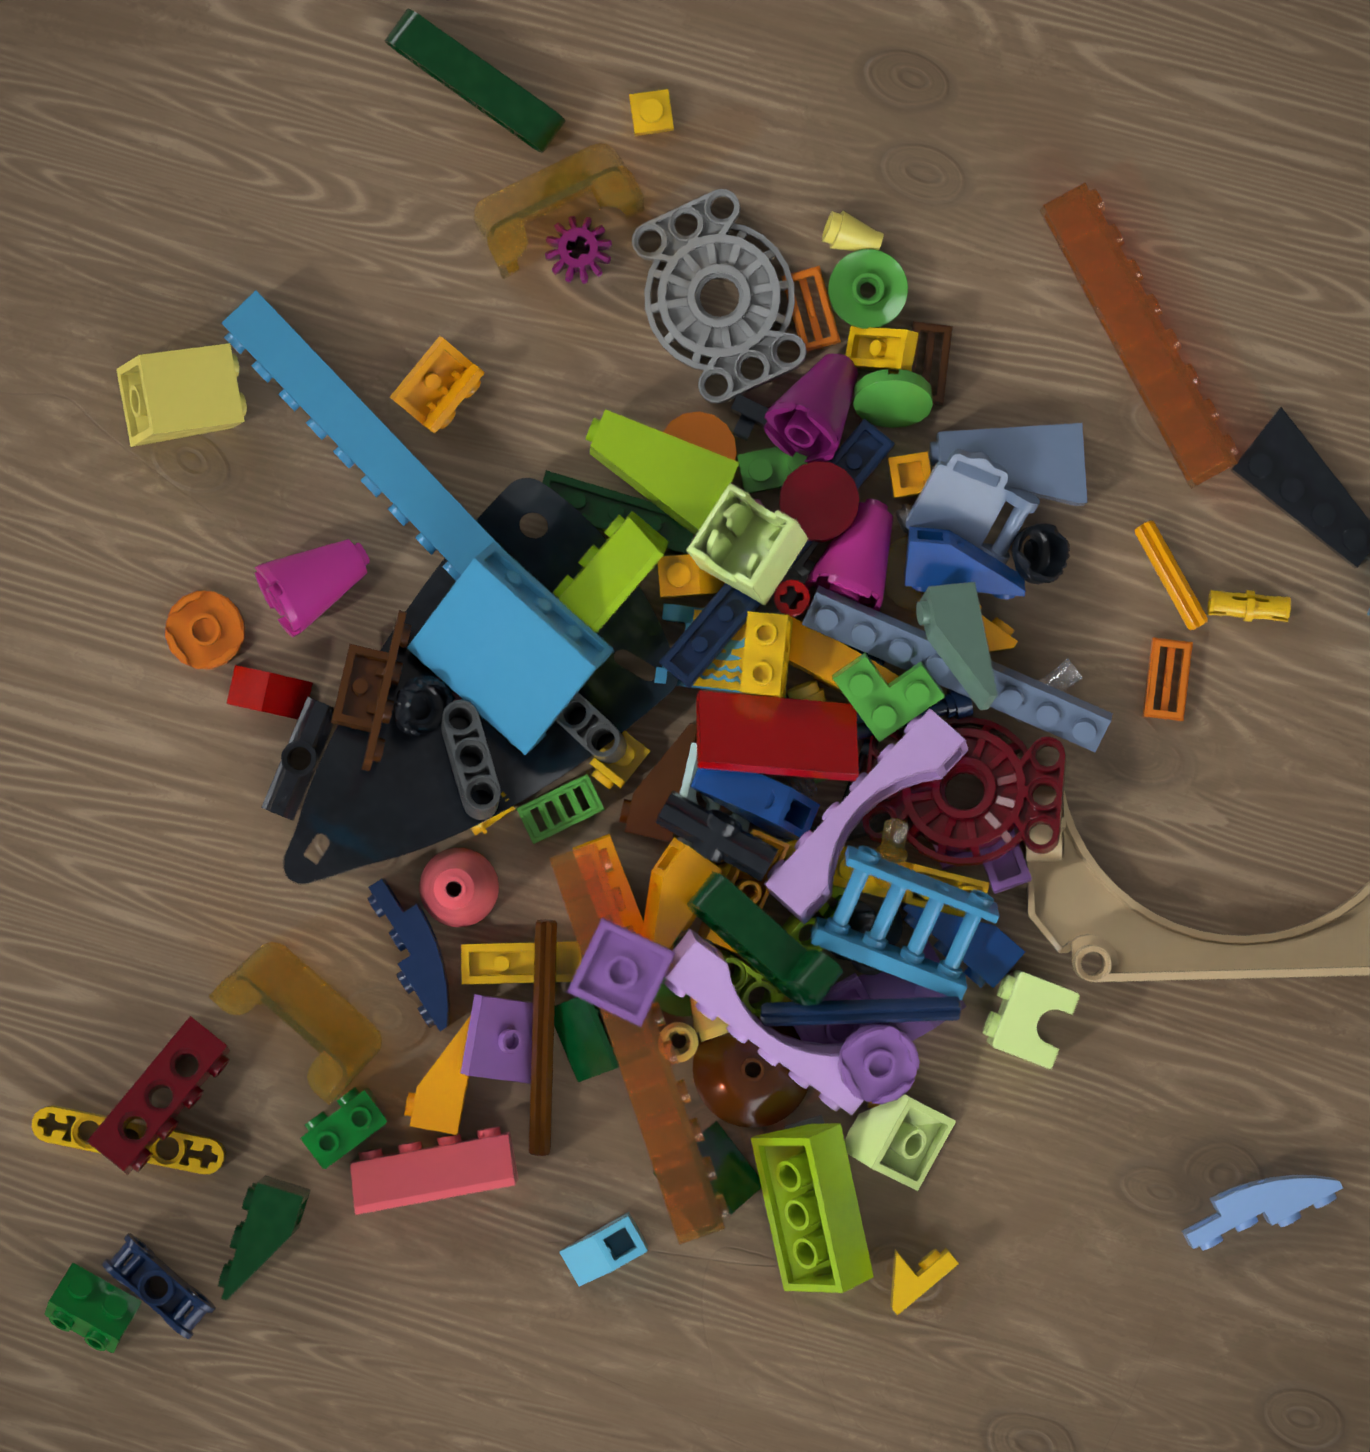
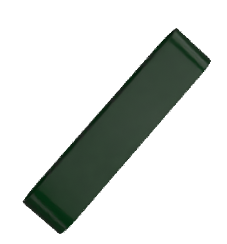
[385,8,566,153]

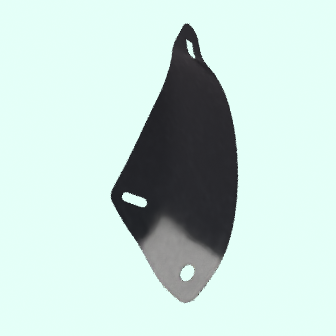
[283,478,678,884]

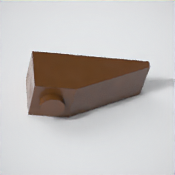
[619,723,697,842]

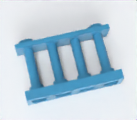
[811,845,999,1001]

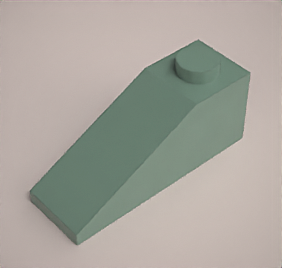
[916,582,998,710]

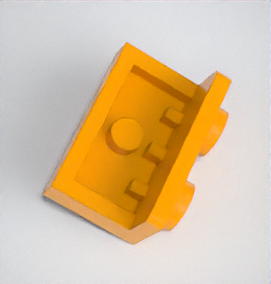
[389,336,485,433]

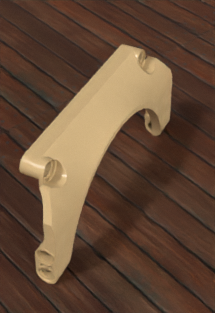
[1023,785,1370,982]

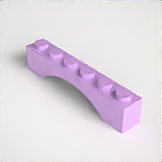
[765,709,969,925]
[664,929,864,1115]

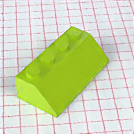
[553,511,669,633]
[751,1123,874,1293]

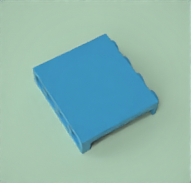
[407,542,614,755]

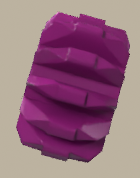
[545,216,612,284]

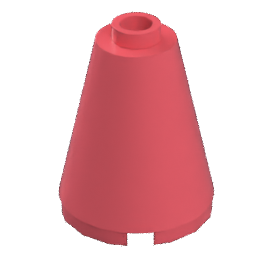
[419,848,499,927]

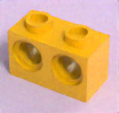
[740,612,793,698]

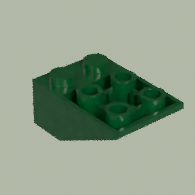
[218,1175,311,1301]

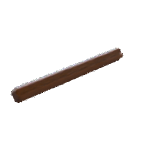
[529,919,557,1156]

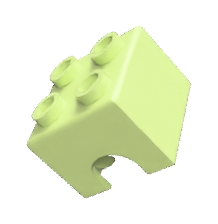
[686,483,808,605]
[982,969,1080,1069]

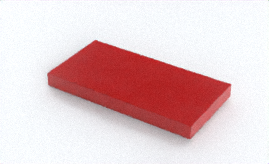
[696,690,859,781]

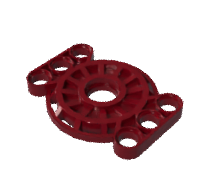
[862,717,1066,866]

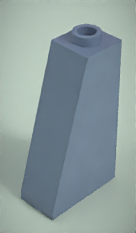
[930,423,1087,506]

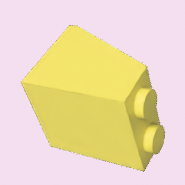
[116,343,247,447]

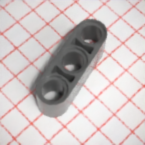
[556,692,627,764]
[441,700,501,820]

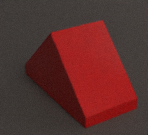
[226,665,313,720]

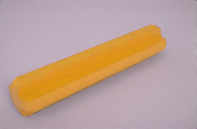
[1135,520,1208,630]

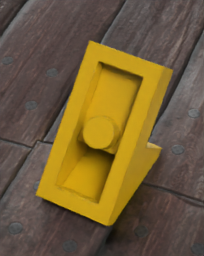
[845,326,919,374]
[890,1248,959,1316]

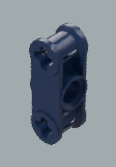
[102,1233,216,1340]

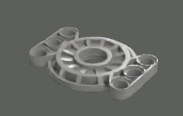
[632,189,807,404]

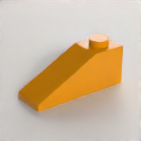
[404,1015,471,1135]

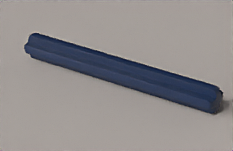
[761,996,961,1027]

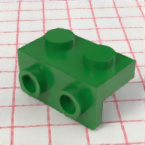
[300,1087,387,1169]
[44,1262,142,1353]

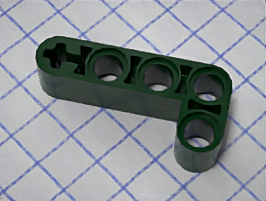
[687,872,843,1005]

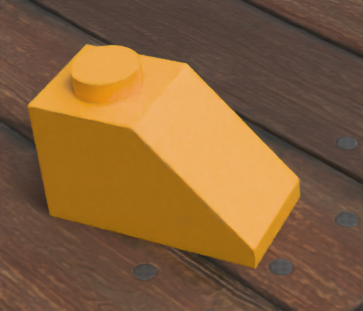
[658,554,725,599]

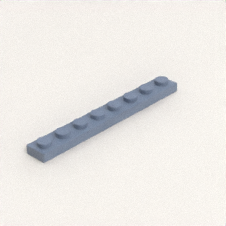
[802,586,1113,752]

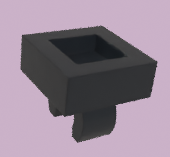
[731,394,768,441]

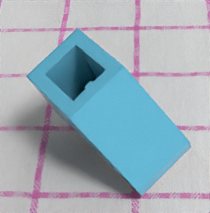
[559,1212,649,1287]

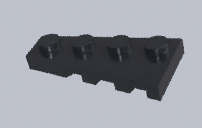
[1230,407,1370,568]

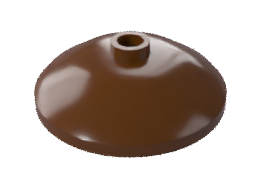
[693,1016,809,1128]

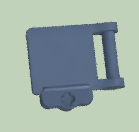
[905,449,1040,565]

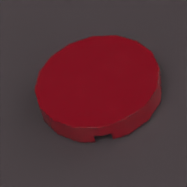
[779,461,859,542]

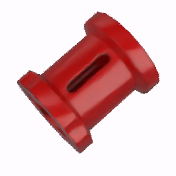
[774,580,810,617]

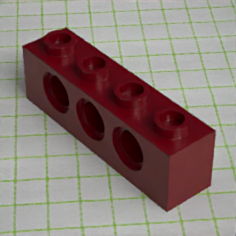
[87,1016,230,1175]

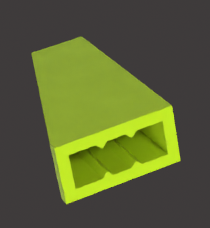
[585,409,739,536]

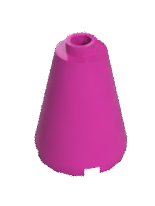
[805,499,893,612]
[254,539,370,637]

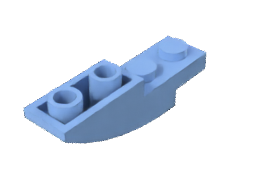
[1182,1175,1343,1251]

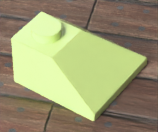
[844,1094,956,1191]

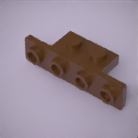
[331,610,412,771]

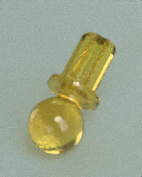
[872,818,908,889]

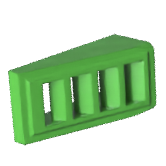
[516,774,605,844]

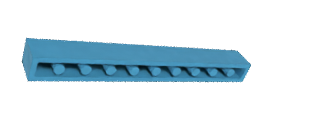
[222,291,506,582]

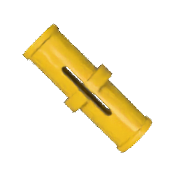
[1207,590,1291,622]

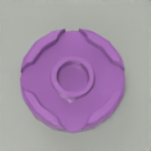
[838,1023,920,1104]

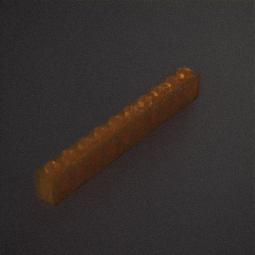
[549,842,730,1245]

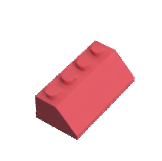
[350,1126,519,1215]

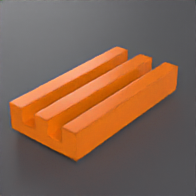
[781,266,841,353]
[1142,637,1193,722]

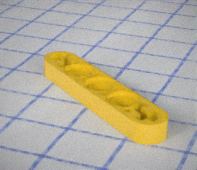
[32,1106,226,1174]

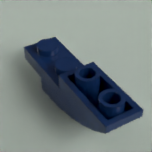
[367,878,450,1031]

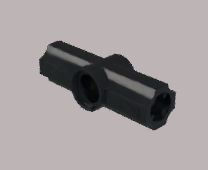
[261,697,334,821]
[655,791,779,882]

